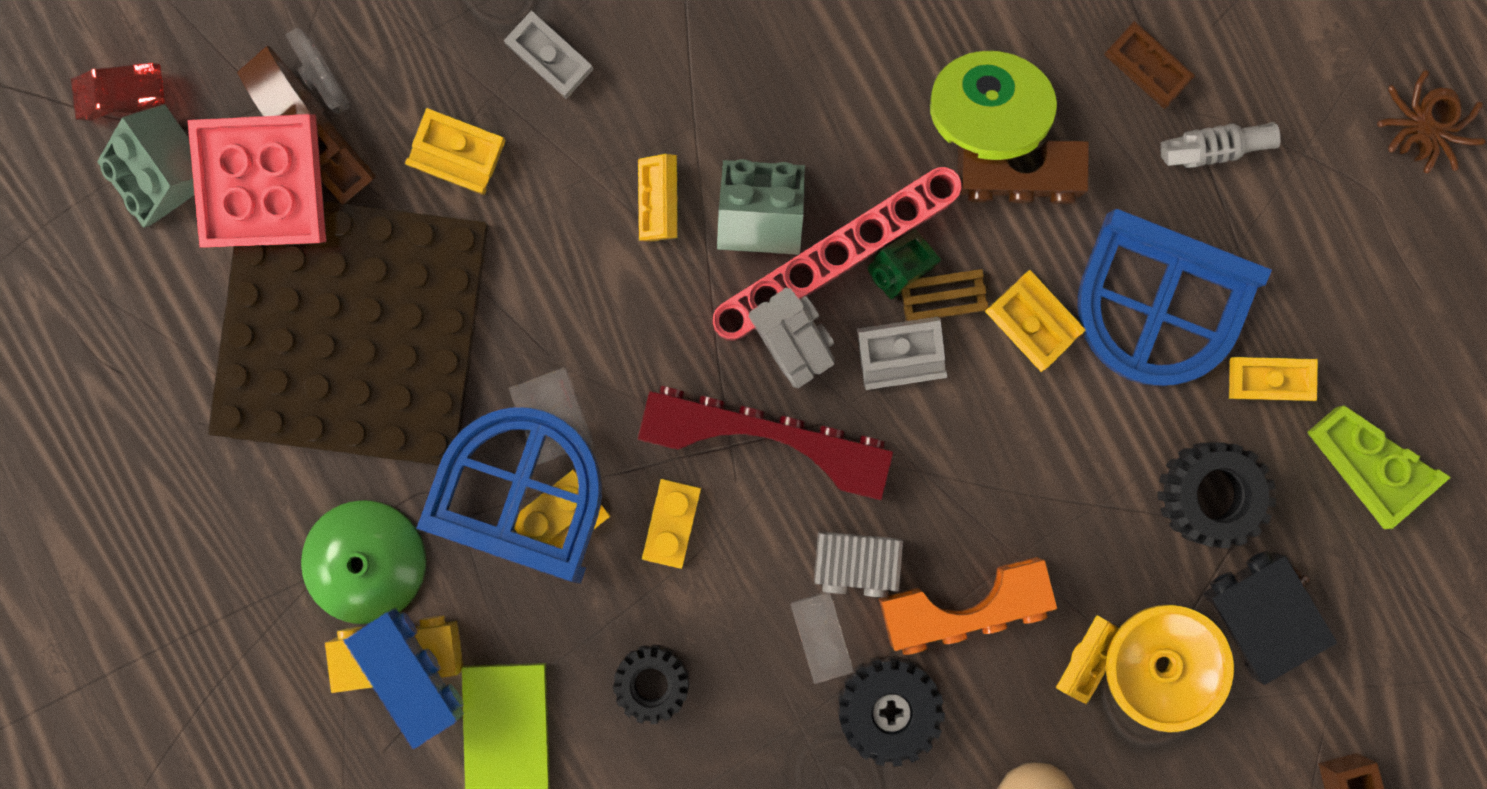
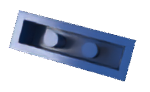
[343,608,464,750]

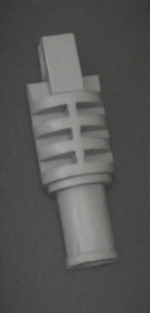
[1161,122,1280,168]

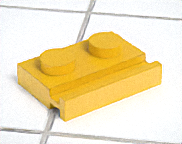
[405,108,506,195]
[985,270,1085,371]
[514,469,611,549]

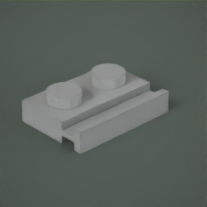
[857,317,947,390]

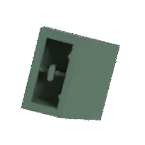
[97,104,195,228]
[717,159,805,255]

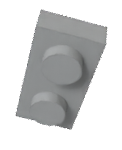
[504,11,594,99]

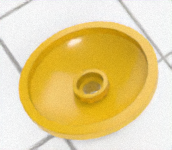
[1106,605,1234,732]

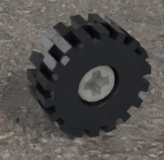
[837,655,945,767]

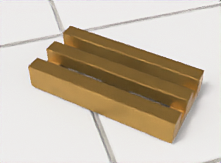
[901,269,988,321]

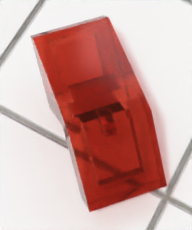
[71,63,165,121]

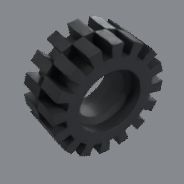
[613,644,689,724]

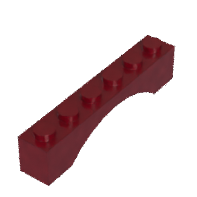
[637,386,893,500]

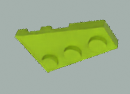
[1307,405,1451,529]

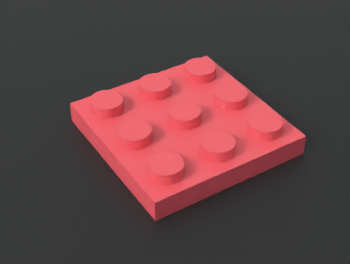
[188,114,326,247]

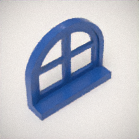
[1077,209,1272,386]
[416,407,602,584]

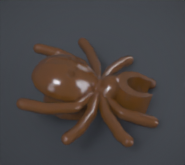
[1377,70,1486,174]

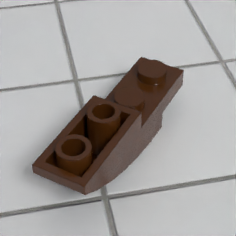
[237,46,377,205]

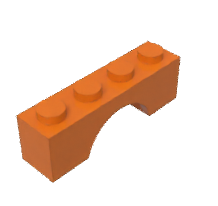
[879,557,1057,655]

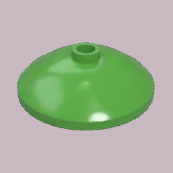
[301,500,426,624]

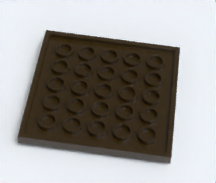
[208,201,488,465]

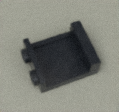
[1203,551,1337,685]

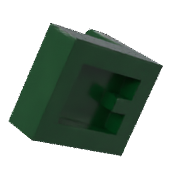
[867,229,941,299]

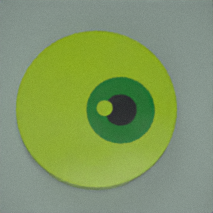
[930,51,1057,160]

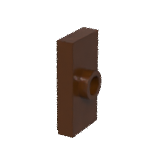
[1104,21,1195,109]

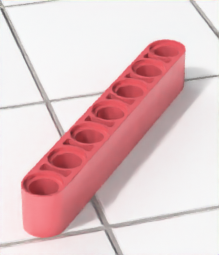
[713,167,961,341]

